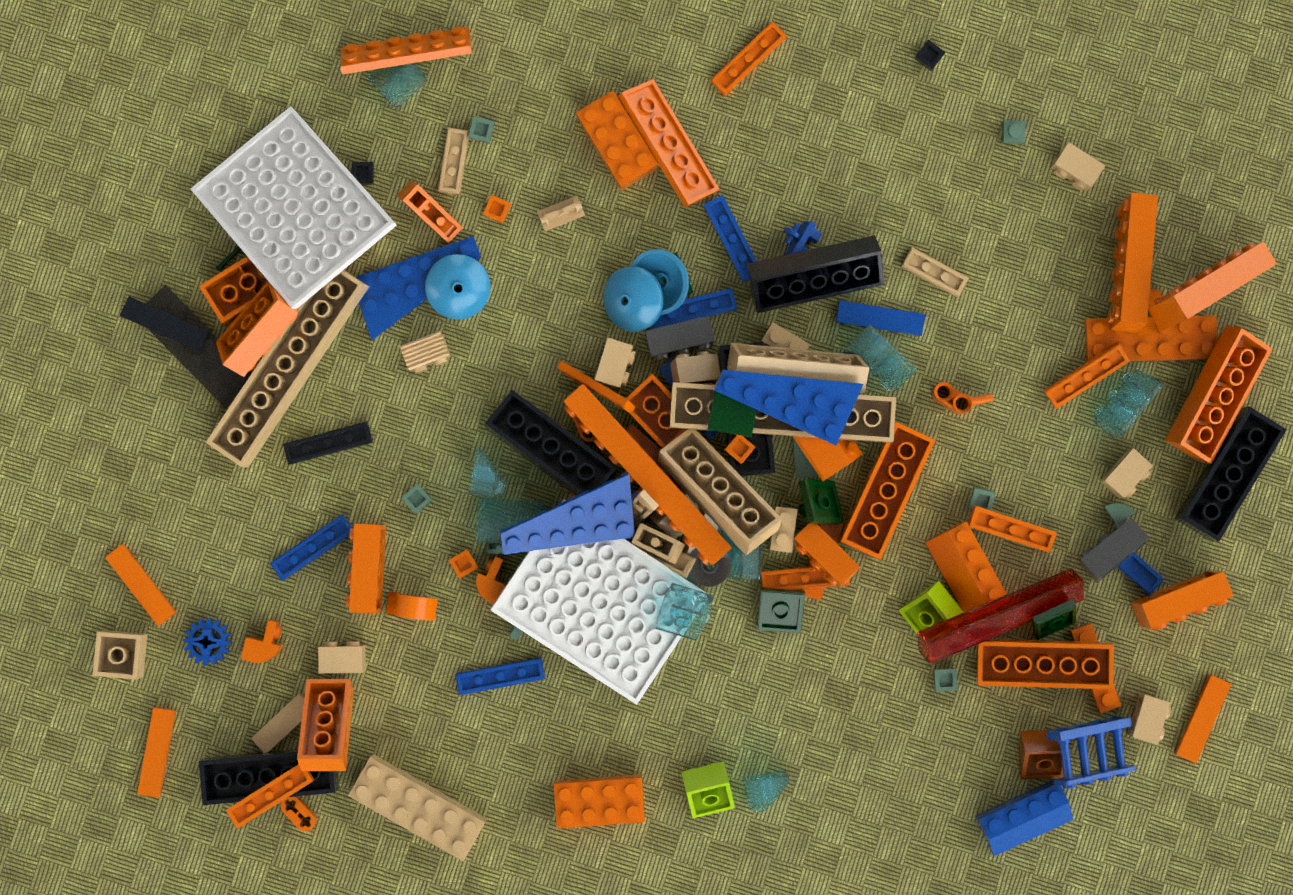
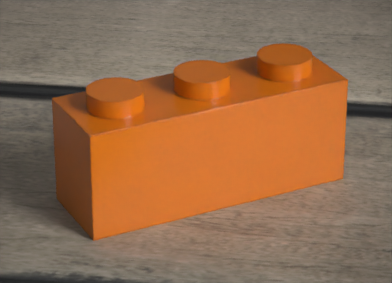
[794,524,860,589]

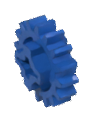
[183,618,233,666]

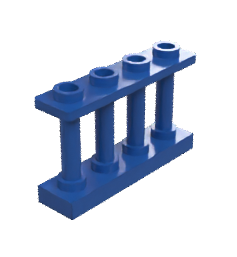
[1046,716,1137,789]

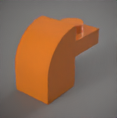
[476,556,506,604]
[386,592,438,621]
[240,619,284,663]

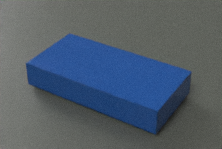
[1117,553,1164,595]

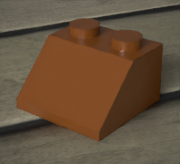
[1018,729,1070,779]

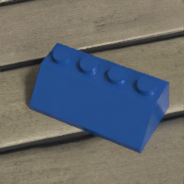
[975,780,1073,856]

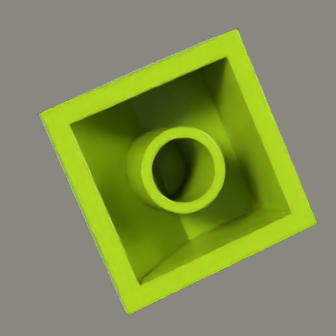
[898,581,966,645]
[681,761,735,818]

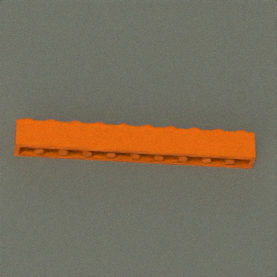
[563,384,732,566]

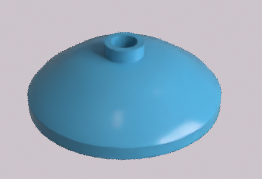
[631,249,689,315]
[425,254,491,320]
[603,266,664,332]

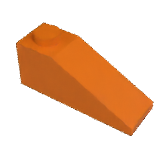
[397,180,463,244]

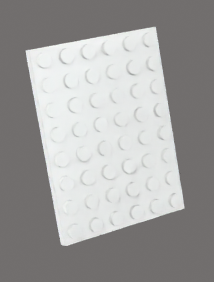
[191,106,397,310]
[490,499,709,705]

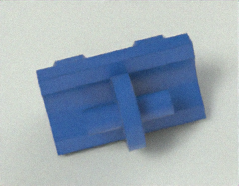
[783,221,822,255]

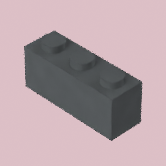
[645,315,715,361]
[1080,518,1149,583]

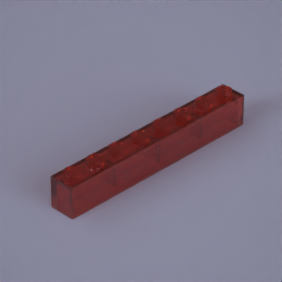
[917,568,1084,664]

